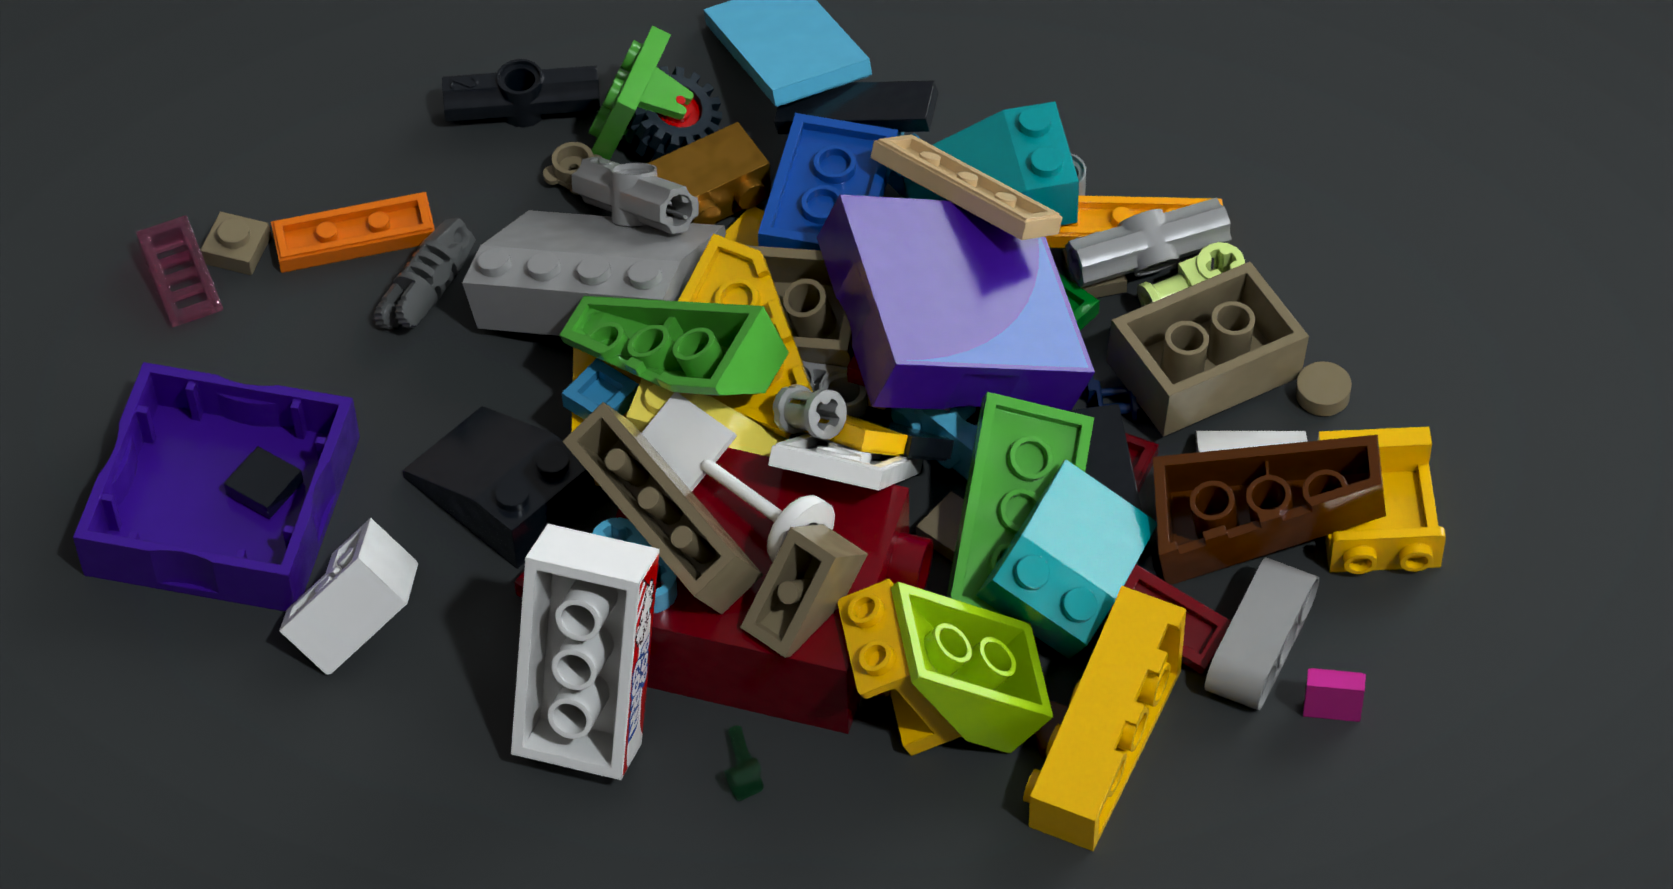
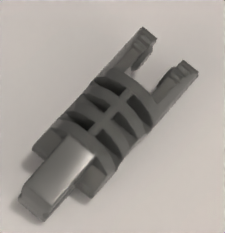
[373,218,476,330]

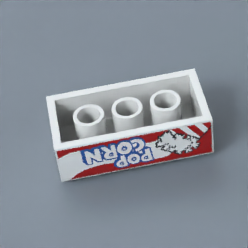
[511,524,660,780]

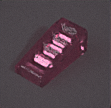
[136,215,223,327]

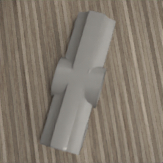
[572,156,699,234]
[1065,197,1232,288]

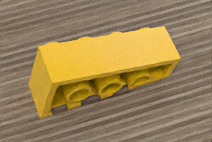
[1023,586,1186,851]

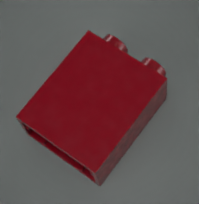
[615,448,933,734]

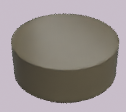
[1296,361,1352,416]

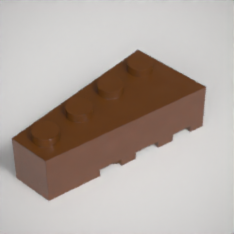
[1153,435,1386,585]

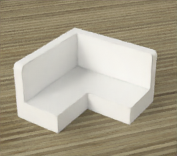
[279,518,418,674]

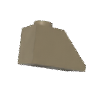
[741,524,868,658]

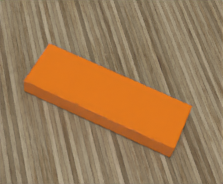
[271,192,435,273]

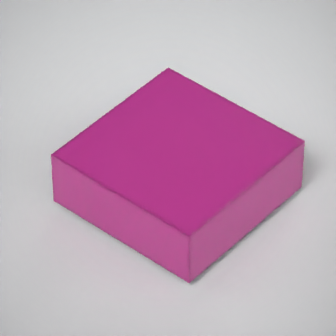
[1303,668,1366,722]

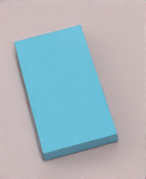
[703,0,872,107]

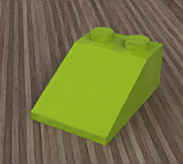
[891,582,1053,754]

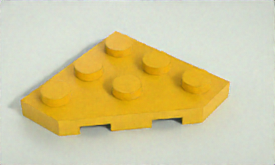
[678,233,813,439]

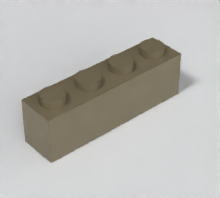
[562,402,763,614]

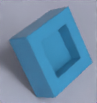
[561,358,639,420]

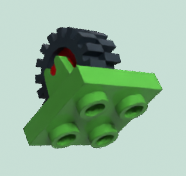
[588,25,723,162]

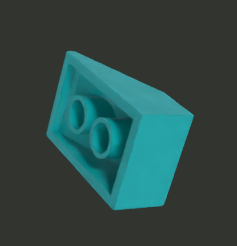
[901,101,1079,225]
[976,459,1157,660]

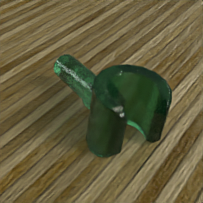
[725,725,764,801]

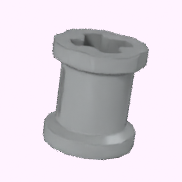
[773,384,847,439]

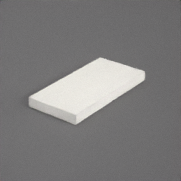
[768,433,923,491]

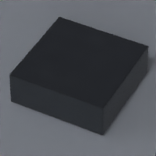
[224,446,304,519]

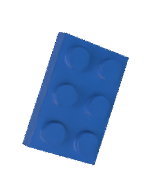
[758,113,898,250]

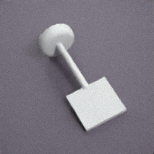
[642,392,835,562]

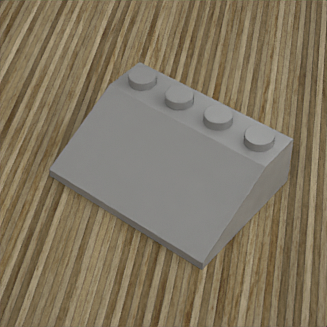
[462,210,726,336]

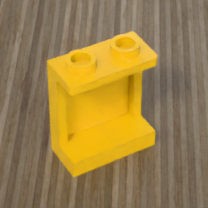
[1318,427,1446,574]
[837,579,962,756]

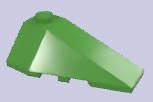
[559,296,789,396]

